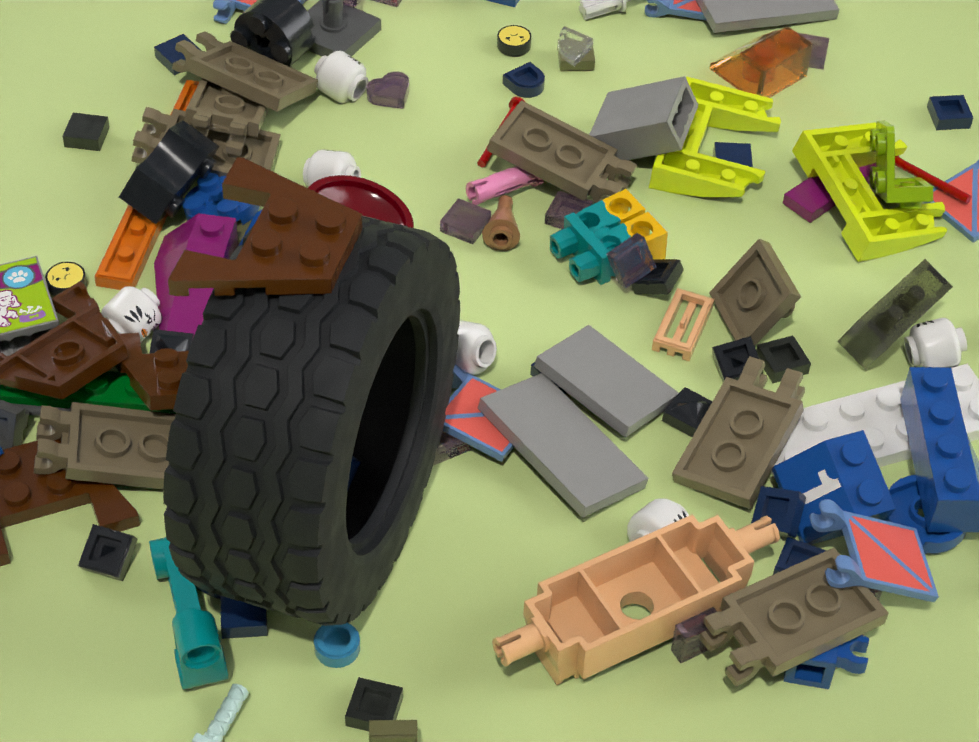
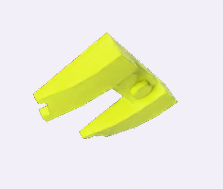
[649,76,781,197]
[792,122,947,262]

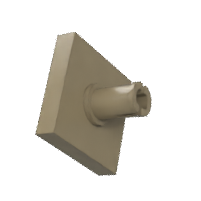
[709,239,801,346]

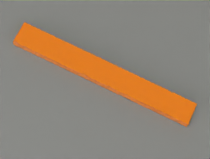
[94,80,199,290]

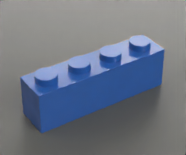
[900,367,979,532]

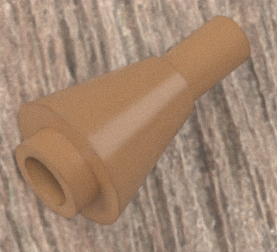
[482,195,520,251]

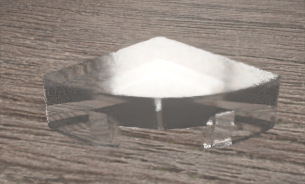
[558,26,593,66]

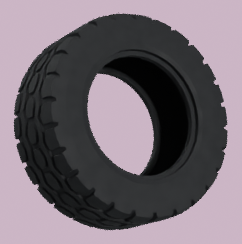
[163,216,460,626]

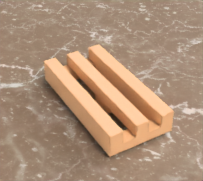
[652,288,714,361]

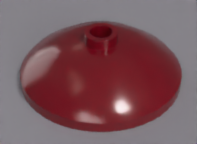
[308,175,414,228]

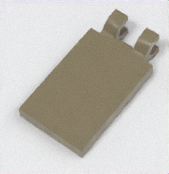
[172,31,318,112]
[185,78,269,156]
[487,100,637,203]
[131,107,281,177]
[672,356,805,509]
[33,402,176,489]
[699,548,889,687]

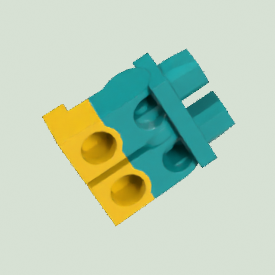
[550,189,668,285]

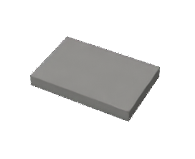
[534,325,679,438]

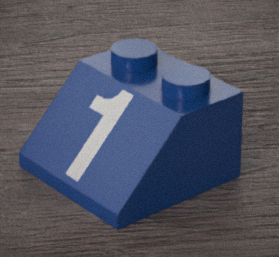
[772,430,896,545]

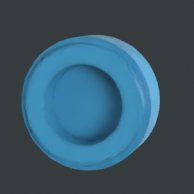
[314,623,360,668]

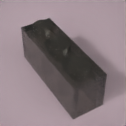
[837,259,953,370]

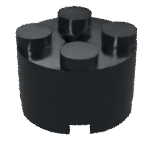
[230,0,315,67]

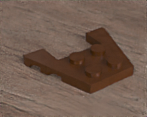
[168,157,362,296]
[0,281,128,400]
[115,332,189,411]
[0,437,140,566]

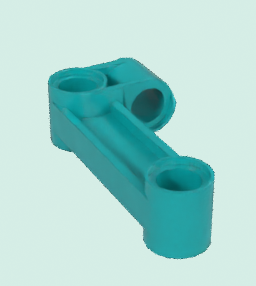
[149,537,229,690]

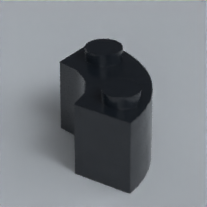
[119,120,219,224]

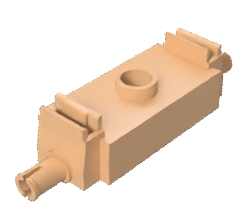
[492,514,780,685]

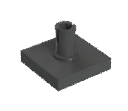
[308,0,381,57]

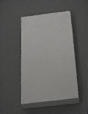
[696,0,840,33]
[478,373,649,518]

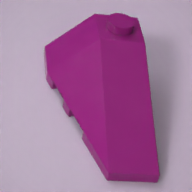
[154,213,239,335]

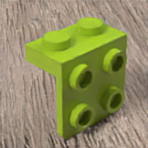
[870,120,933,209]

